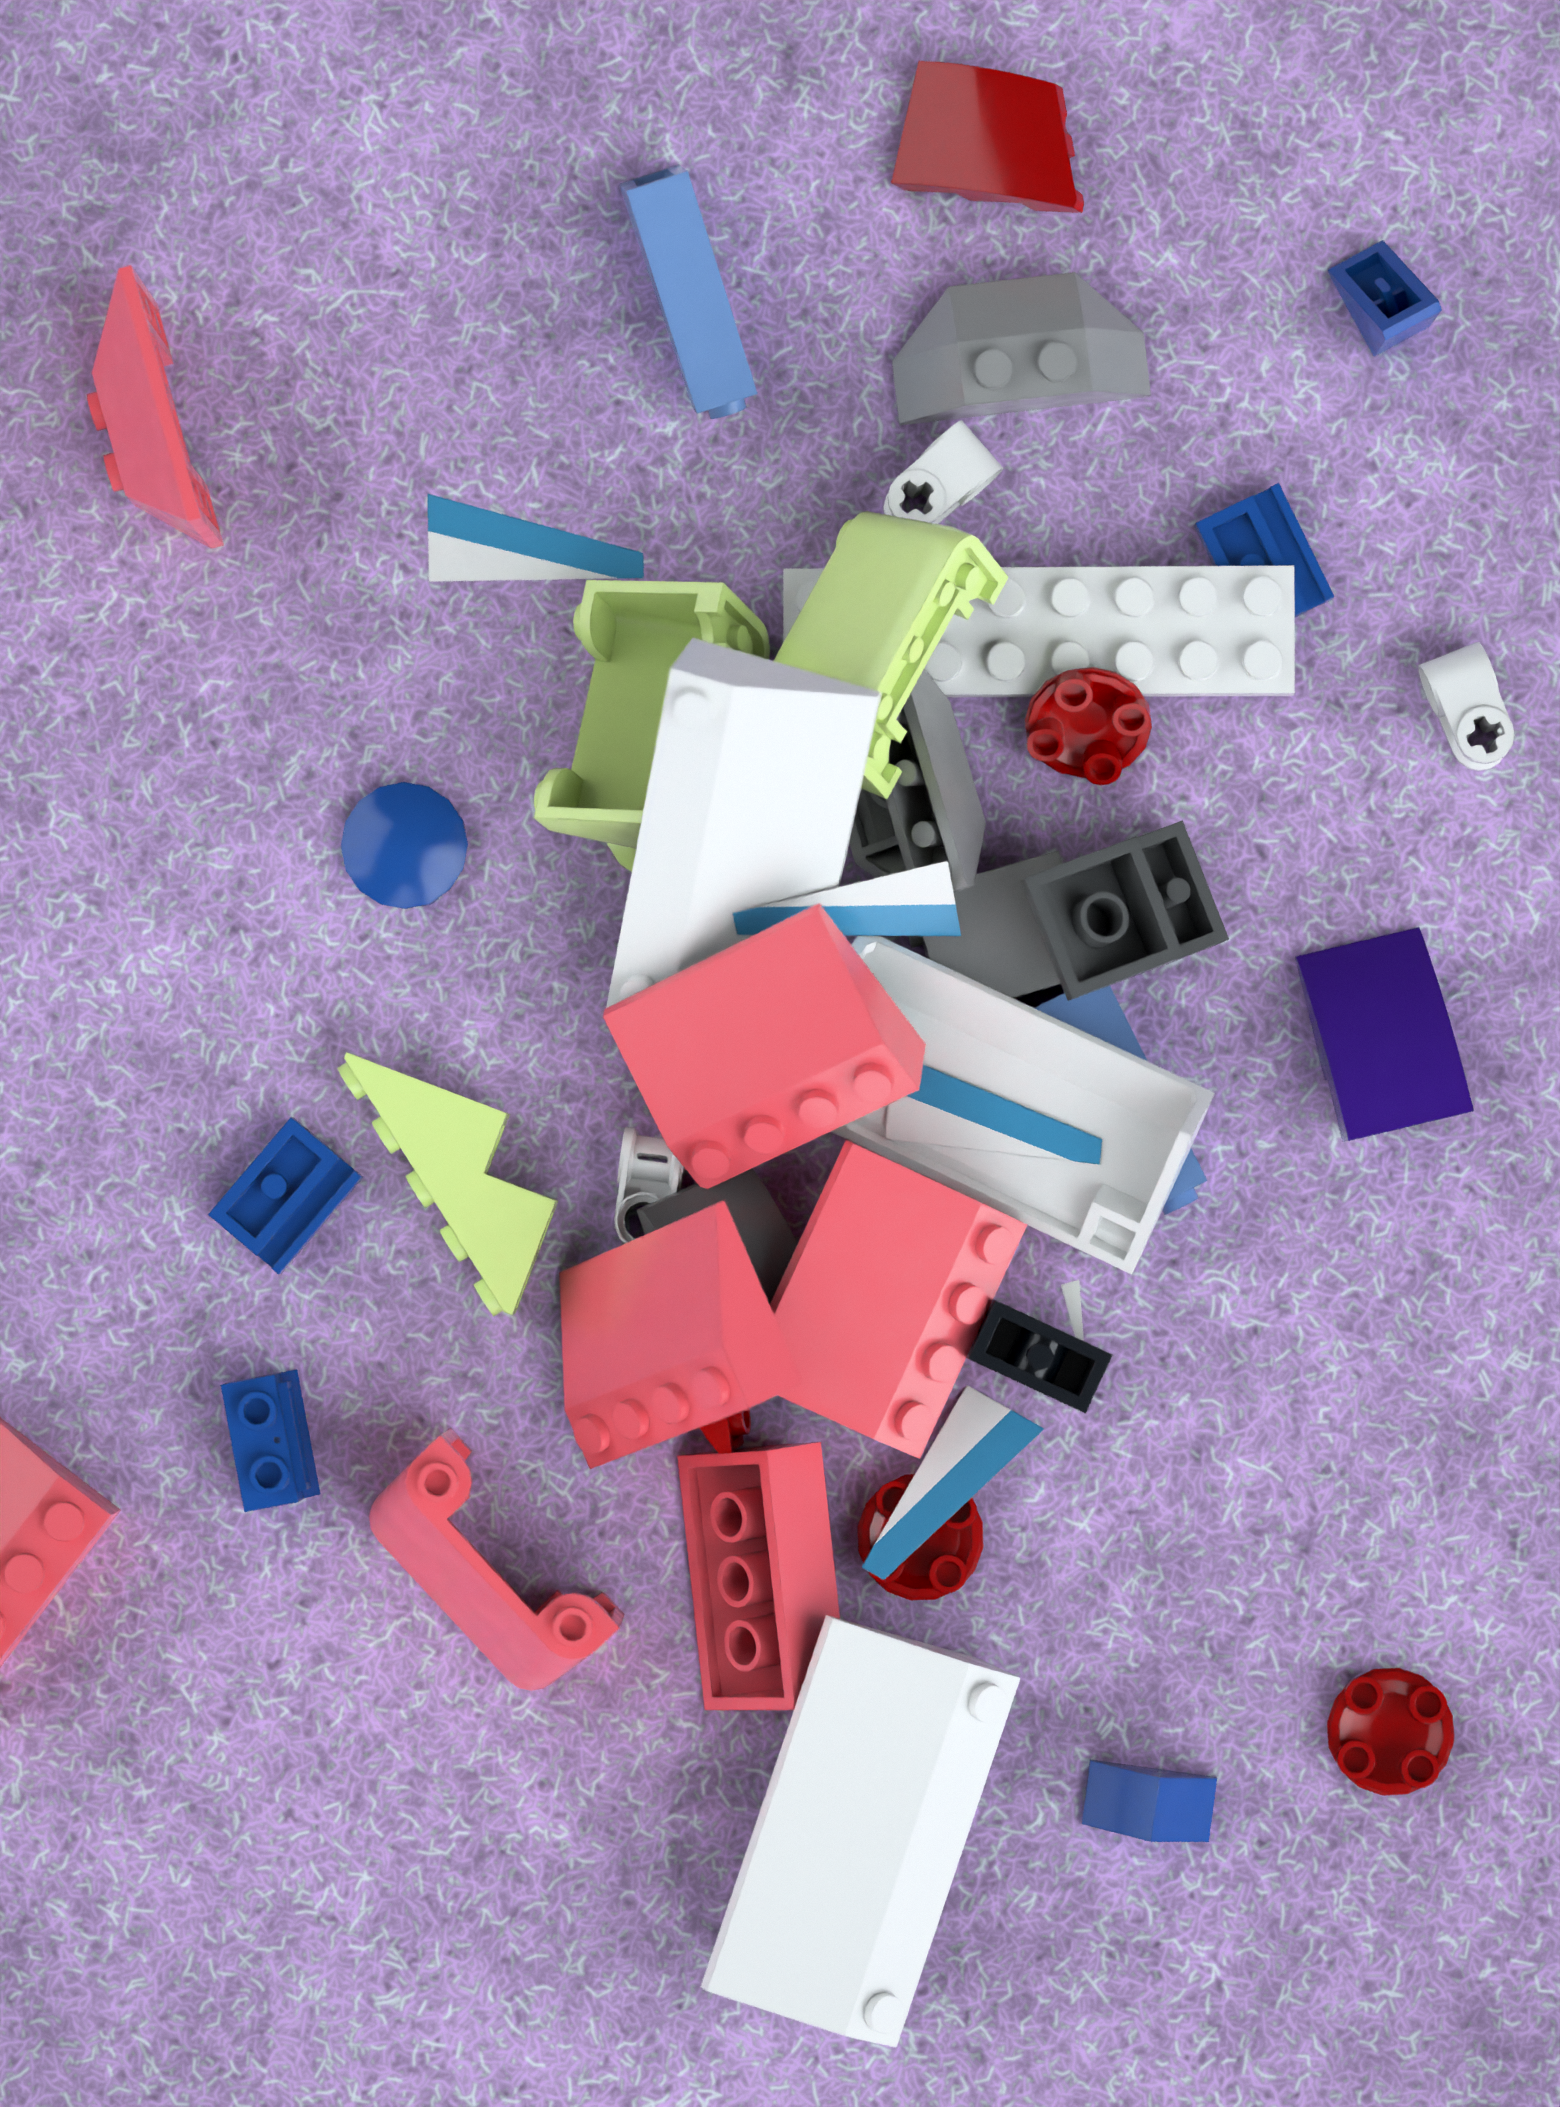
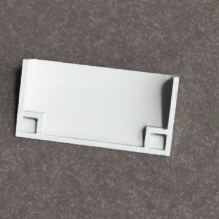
[606,638,882,1008]
[831,936,1215,1275]
[701,1615,1020,2047]

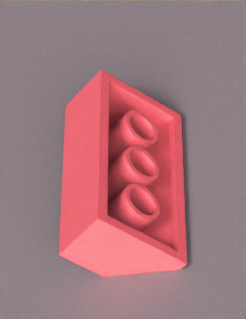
[677,1442,840,1710]

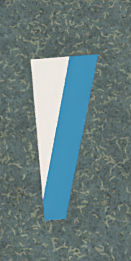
[427,493,644,582]
[733,861,961,936]
[885,1065,1102,1164]
[862,1385,1044,1580]

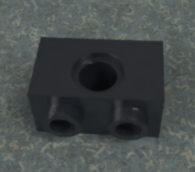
[966,1299,1112,1414]

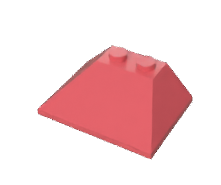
[87,265,224,549]

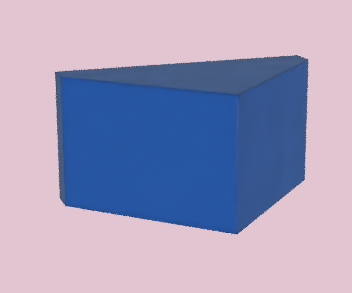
[1328,240,1442,357]
[1081,1759,1217,1842]

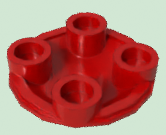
[1024,667,1152,785]
[857,1474,984,1601]
[1327,1668,1455,1796]

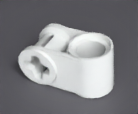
[883,420,1004,524]
[1418,642,1515,771]
[614,1127,684,1244]

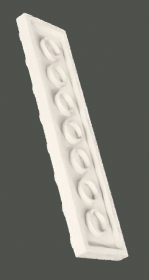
[783,565,1295,697]

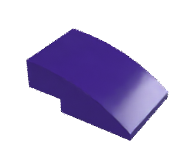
[1295,927,1474,1142]

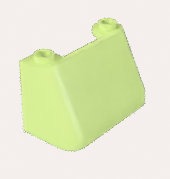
[774,511,1008,799]
[534,580,770,848]

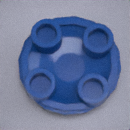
[341,782,468,909]

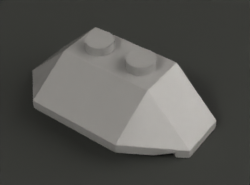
[892,272,1151,426]
[849,669,986,893]

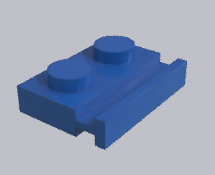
[1194,483,1335,618]
[208,1117,364,1275]

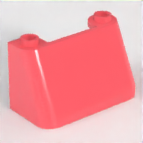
[369,1428,625,1691]

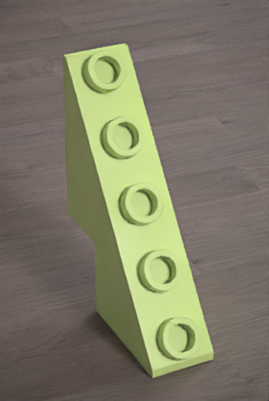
[337,1052,558,1316]

